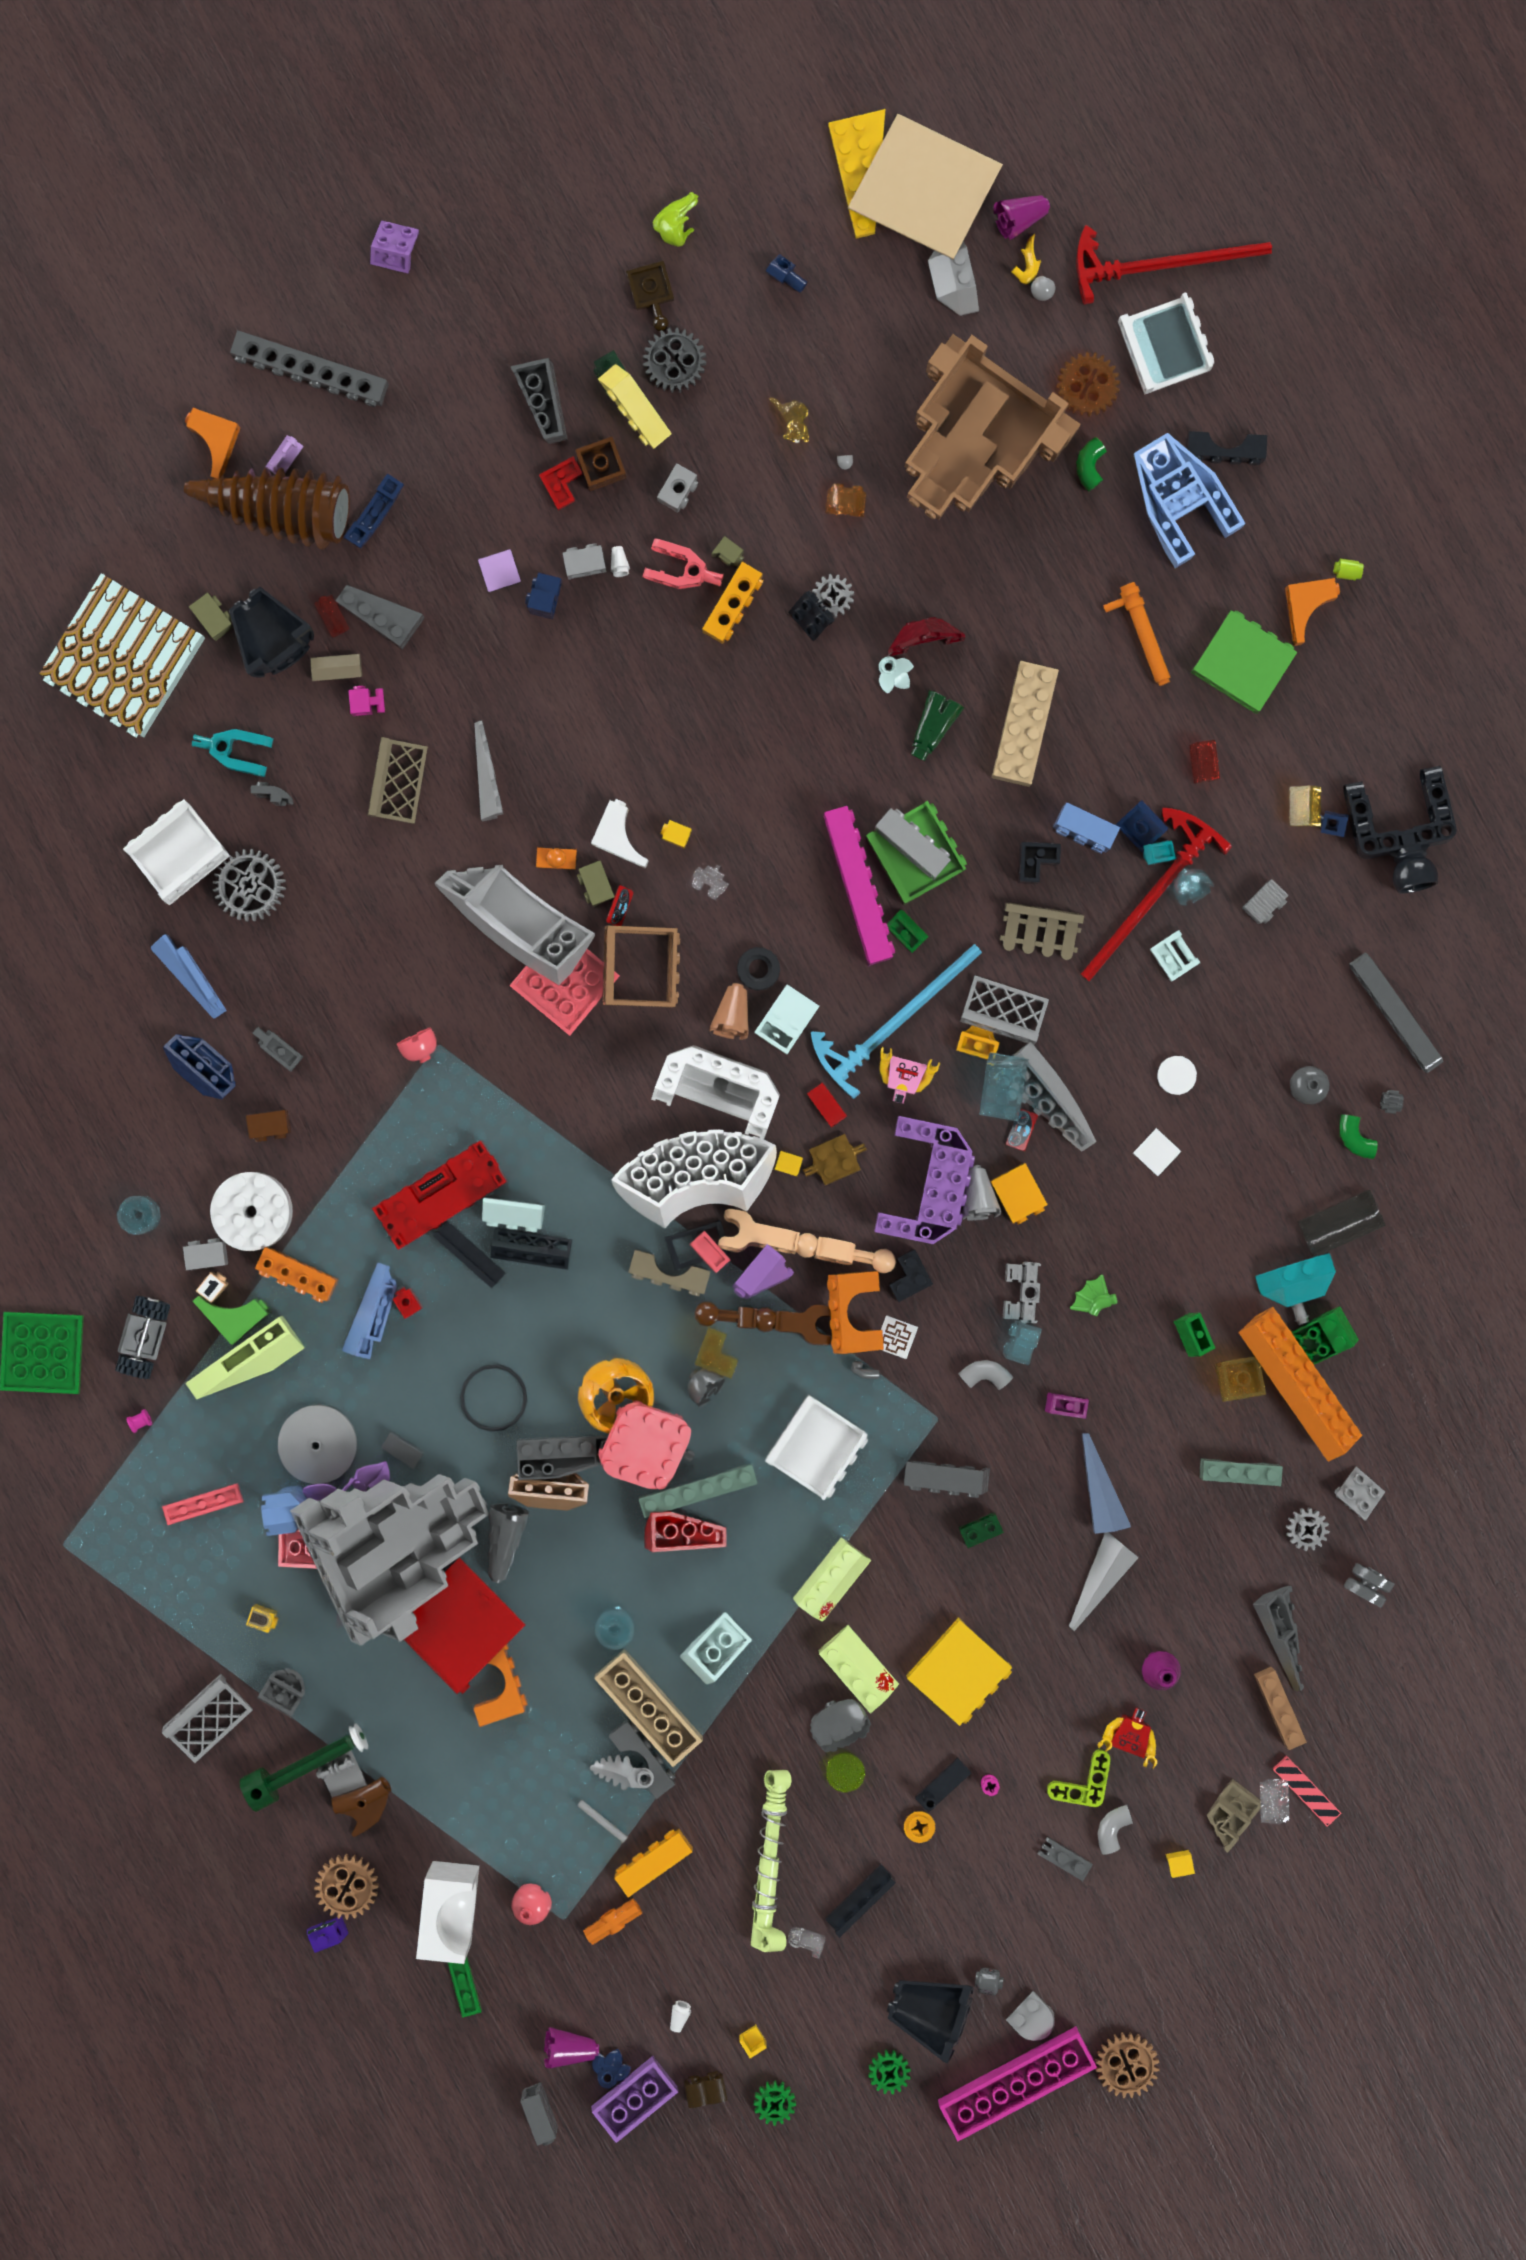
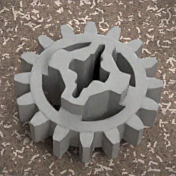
[812,574,854,618]
[1286,1508,1330,1551]

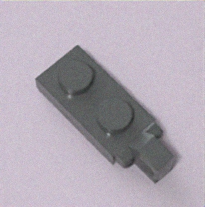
[253,1027,304,1072]

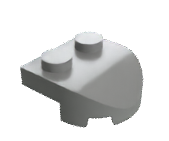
[1006,1991,1055,2041]

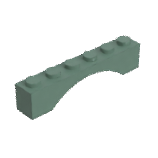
[639,1463,758,1518]

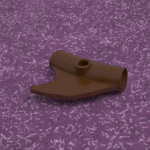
[332,1777,391,1837]

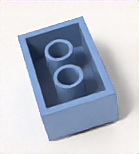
[1053,803,1120,854]

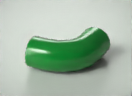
[1076,437,1107,492]
[1340,1114,1378,1159]

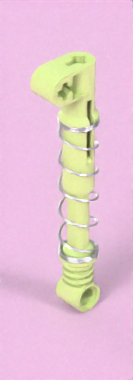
[751,1770,791,1952]

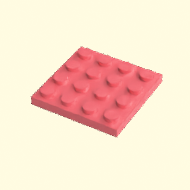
[510,949,620,1036]

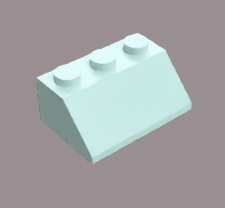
[482,1197,545,1232]

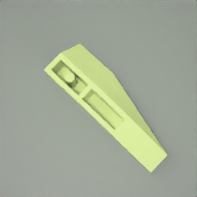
[185,1316,305,1399]

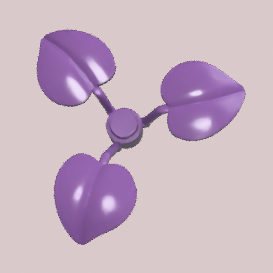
[303,1461,390,1501]

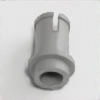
[1291,1303,1310,1325]

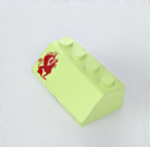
[793,1537,871,1621]
[818,1625,899,1714]

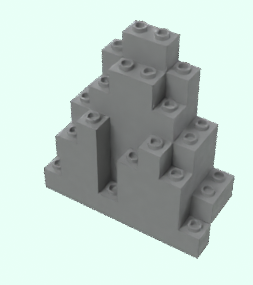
[290,1474,489,1646]

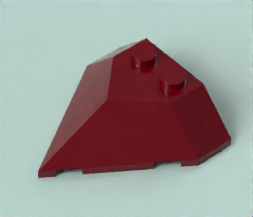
[887,617,965,657]

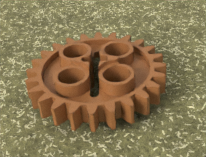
[314,1854,379,1920]
[1095,2032,1159,2098]

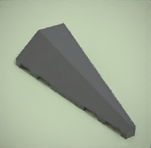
[1253,1586,1304,1691]

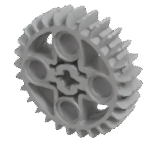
[213,849,286,922]

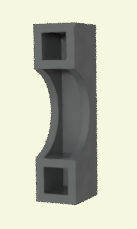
[609,1719,676,1799]

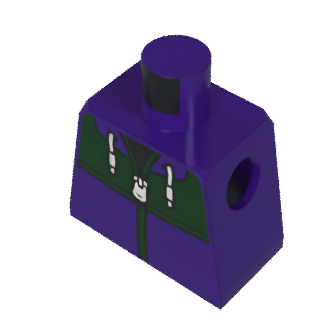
[307,1915,349,1953]

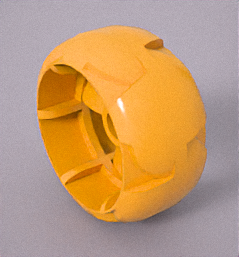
[578,1358,654,1434]

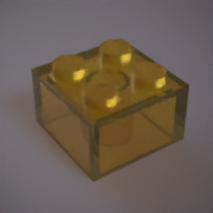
[1215,1356,1266,1402]

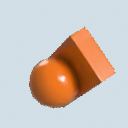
[536,848,577,870]

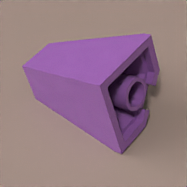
[732,1244,794,1299]

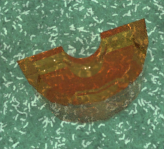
[825,484,866,517]

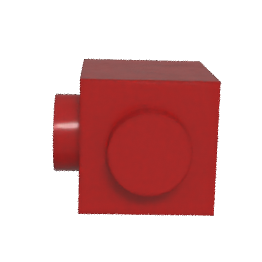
[393,1287,423,1319]

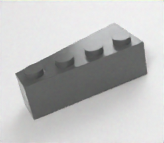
[336,585,425,650]

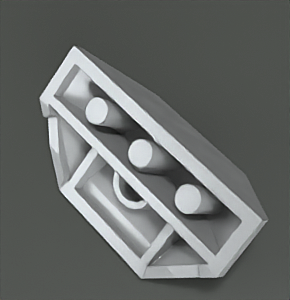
[928,240,979,316]

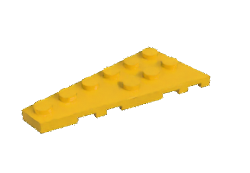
[828,109,885,239]

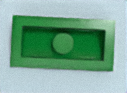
[887,909,928,953]

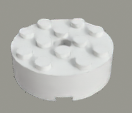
[210,1172,293,1251]

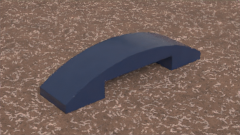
[344,474,404,549]

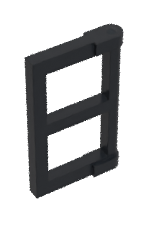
[664,1220,731,1271]

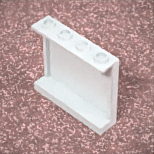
[123,800,230,905]
[765,1394,869,1500]

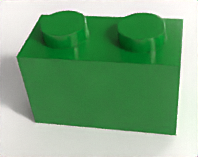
[1174,1313,1215,1357]

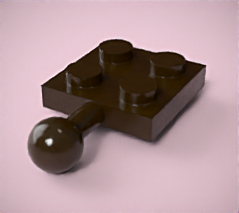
[626,261,674,331]

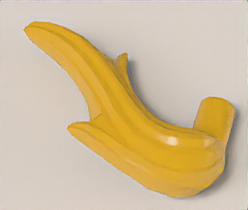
[1011,234,1041,284]

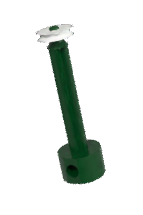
[239,1723,368,1812]

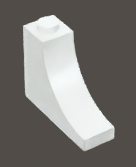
[591,799,649,869]

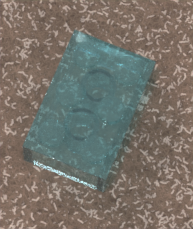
[979,1052,1029,1122]

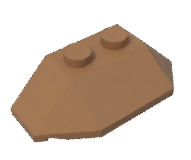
[508,1473,589,1511]

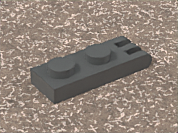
[1037,1836,1093,1881]

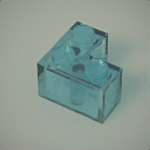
[1003,1320,1042,1365]

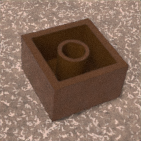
[576,437,626,491]

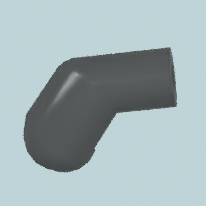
[851,1361,879,1379]

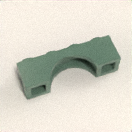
[1199,1458,1283,1486]

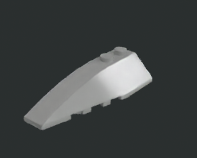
[995,1042,1096,1151]

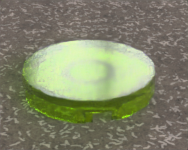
[826,1752,865,1793]

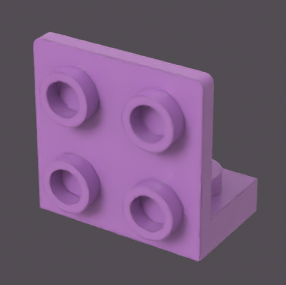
[370,221,419,273]

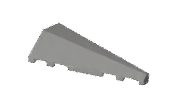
[474,721,504,822]
[1069,1532,1138,1631]

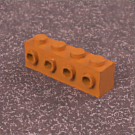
[255,1247,339,1303]

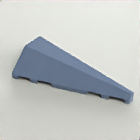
[1082,1433,1131,1534]

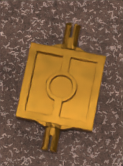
[803,1134,867,1186]

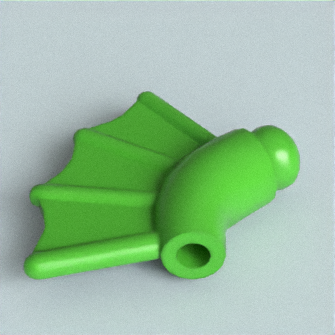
[1070,1275,1117,1317]

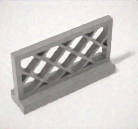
[960,976,1049,1045]
[162,1674,253,1763]

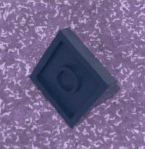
[1116,800,1168,853]

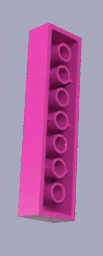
[824,806,895,966]
[938,2026,1097,2141]

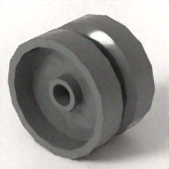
[1343,1562,1395,1608]

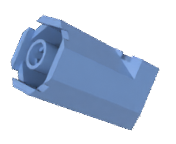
[261,1485,308,1536]

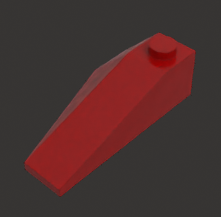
[644,1511,726,1552]

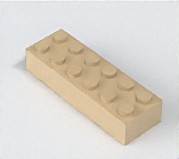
[992,661,1059,787]
[594,1649,703,1767]

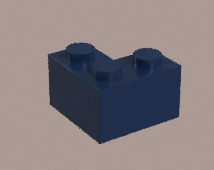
[525,573,562,620]

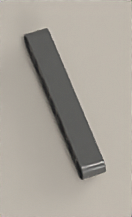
[1349,953,1443,1073]

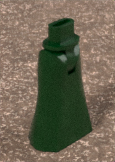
[911,690,964,761]

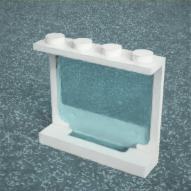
[1118,293,1214,395]

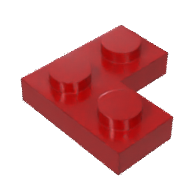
[539,456,583,511]

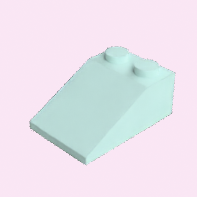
[679,1612,752,1685]

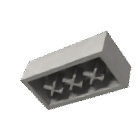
[874,808,951,881]

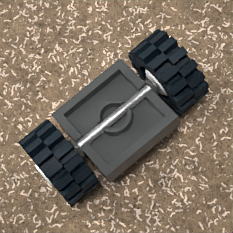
[115,1296,171,1379]

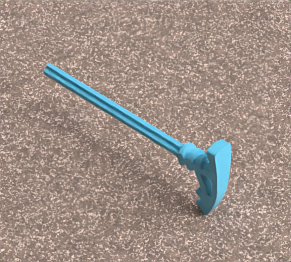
[811,944,982,1099]

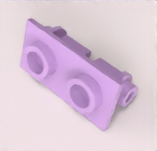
[265,435,304,474]

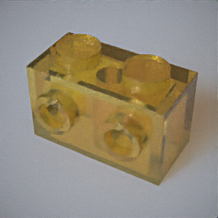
[1289,785,1321,828]

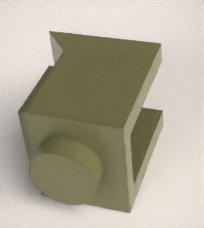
[711,536,744,567]

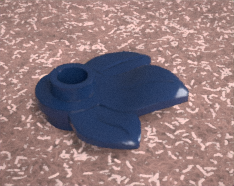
[592,2049,631,2088]

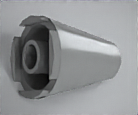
[962,1165,1001,1221]

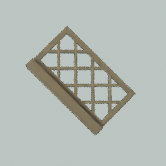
[367,737,428,824]

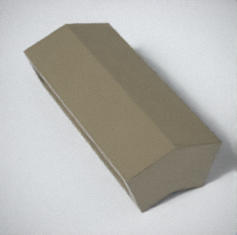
[311,654,362,681]

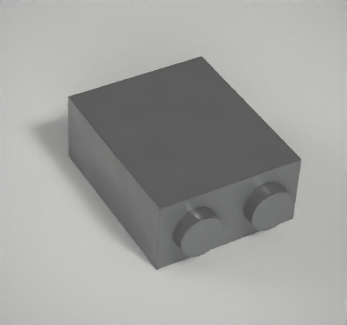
[520,2082,558,2146]

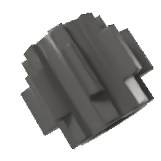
[1380,1090,1404,1114]

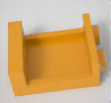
[990,1163,1048,1225]

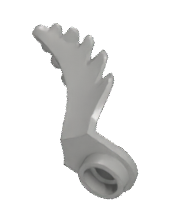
[589,1755,654,1791]

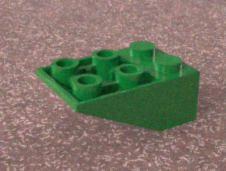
[1291,1306,1359,1365]

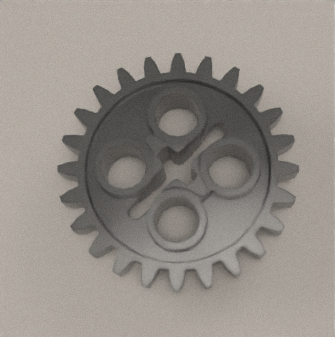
[643,328,706,393]

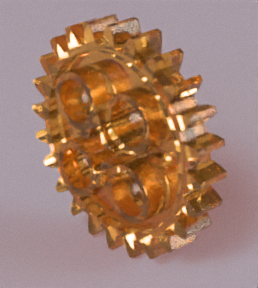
[1056,352,1121,417]

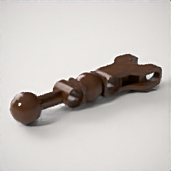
[694,1301,832,1346]

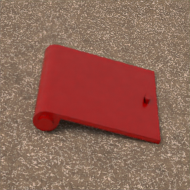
[403,1557,526,1694]

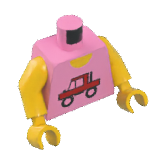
[879,1048,940,1104]

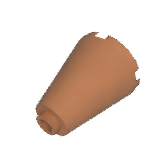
[709,983,749,1040]

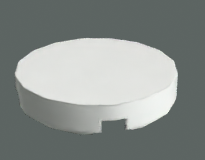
[1157,1056,1197,1095]

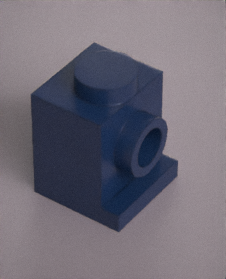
[1318,811,1348,837]

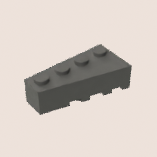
[511,358,568,444]
[904,1461,990,1498]

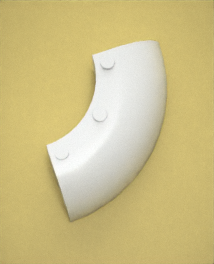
[611,1130,777,1228]

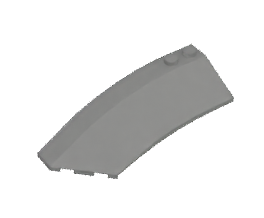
[435,865,595,985]

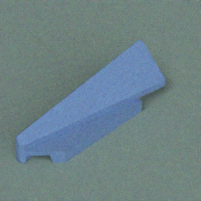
[151,934,227,1018]
[342,1263,397,1359]

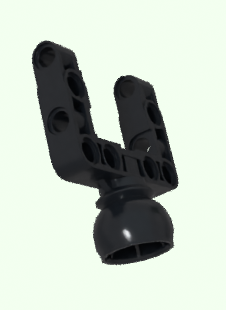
[1343,766,1457,894]

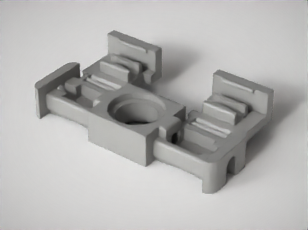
[1003,1262,1041,1323]

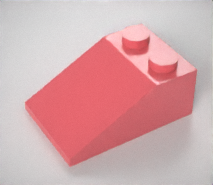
[278,1529,317,1569]

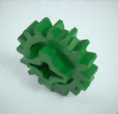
[868,2050,911,2095]
[754,2080,796,2126]

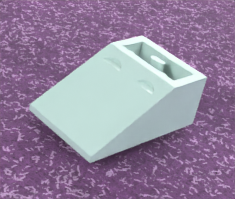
[755,985,819,1055]

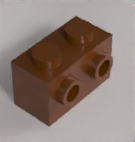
[246,1110,291,1142]

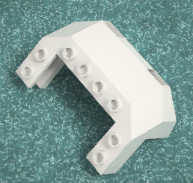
[651,1045,780,1140]

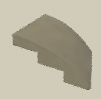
[1207,1779,1264,1853]

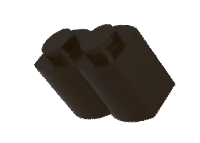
[684,2071,727,2108]

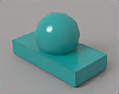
[1143,840,1176,865]

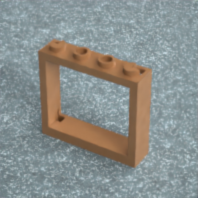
[603,926,680,1008]

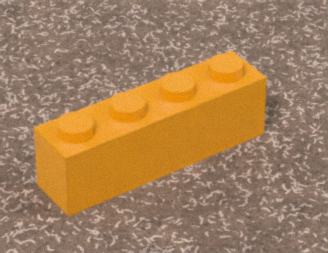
[615,1829,693,1897]

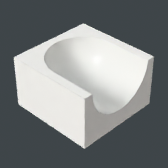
[416,1861,479,1964]

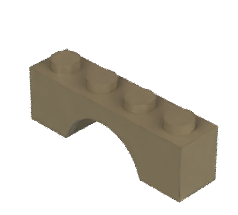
[628,1249,711,1296]

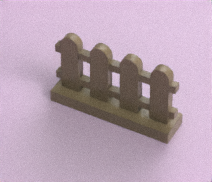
[1000,902,1084,960]

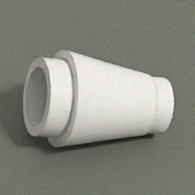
[611,546,630,577]
[670,2001,691,2032]

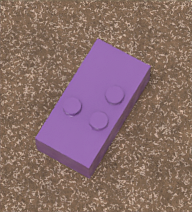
[591,2056,678,2143]

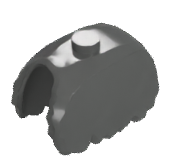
[810,1699,871,1752]

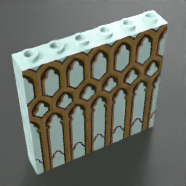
[39,573,205,738]

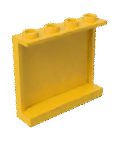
[906,1617,1012,1726]

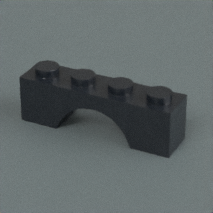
[1186,431,1267,466]

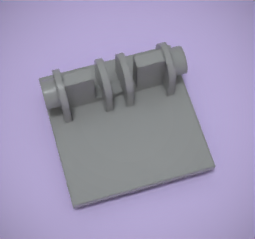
[1334,1467,1385,1521]
[316,1750,367,1797]

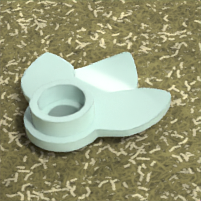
[879,657,914,693]

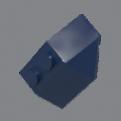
[163,1034,236,1099]

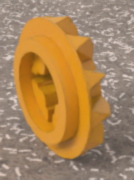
[904,1811,935,1843]

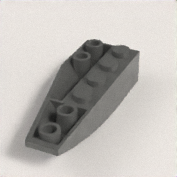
[516,1435,609,1480]

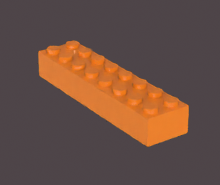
[1238,1307,1362,1462]

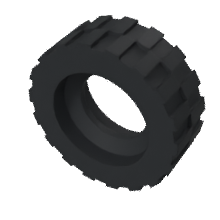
[737,947,780,991]

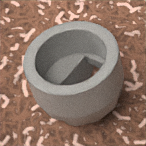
[837,455,853,470]

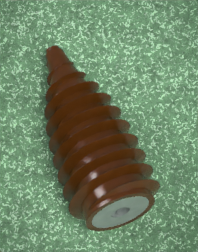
[184,467,350,550]

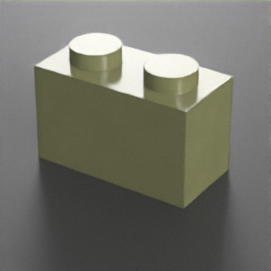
[189,593,234,641]
[577,861,615,907]

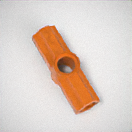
[583,1898,642,1945]

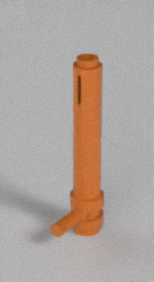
[1103,582,1171,686]

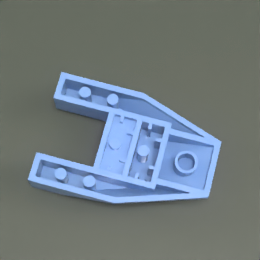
[1134,433,1245,568]

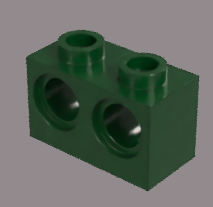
[958,1512,1004,1548]

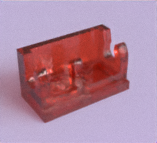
[1189,740,1220,784]

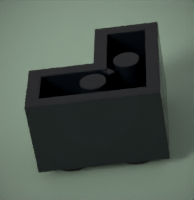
[1018,842,1061,884]
[889,1249,933,1302]

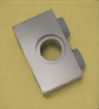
[657,463,699,513]

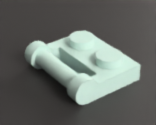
[1150,930,1200,982]

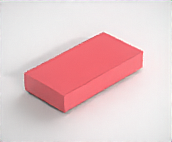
[689,1231,730,1274]

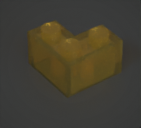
[695,1326,738,1378]

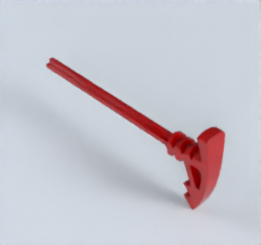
[1076,225,1272,305]
[1081,808,1232,982]

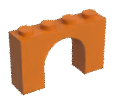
[827,1271,884,1354]
[473,1644,528,1727]

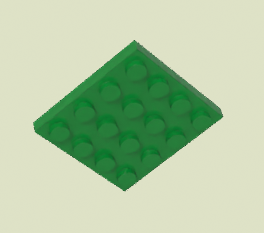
[0,1312,84,1394]

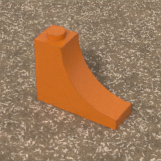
[185,408,240,479]
[1285,578,1340,646]

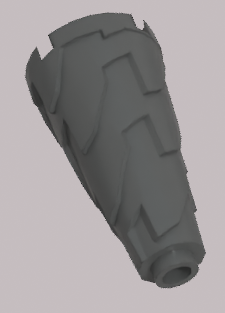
[487,1503,529,1583]

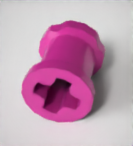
[127,1409,153,1433]
[981,1774,1000,1796]

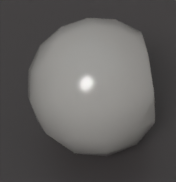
[1031,276,1056,301]

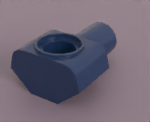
[766,254,808,293]

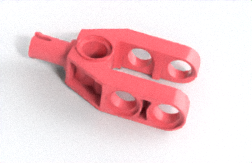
[642,539,724,589]

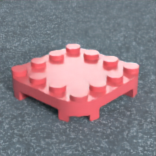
[598,1400,691,1490]

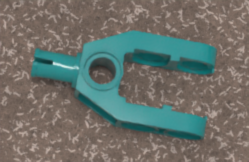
[192,729,273,777]

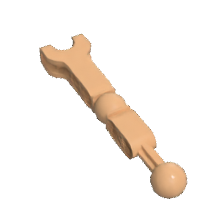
[718,1209,896,1273]

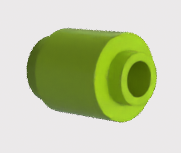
[1333,558,1364,581]

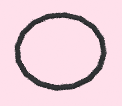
[460,1364,527,1432]

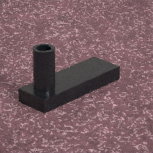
[915,1757,971,1813]

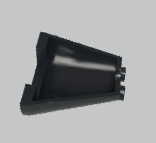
[229,587,314,678]
[887,1980,974,2064]

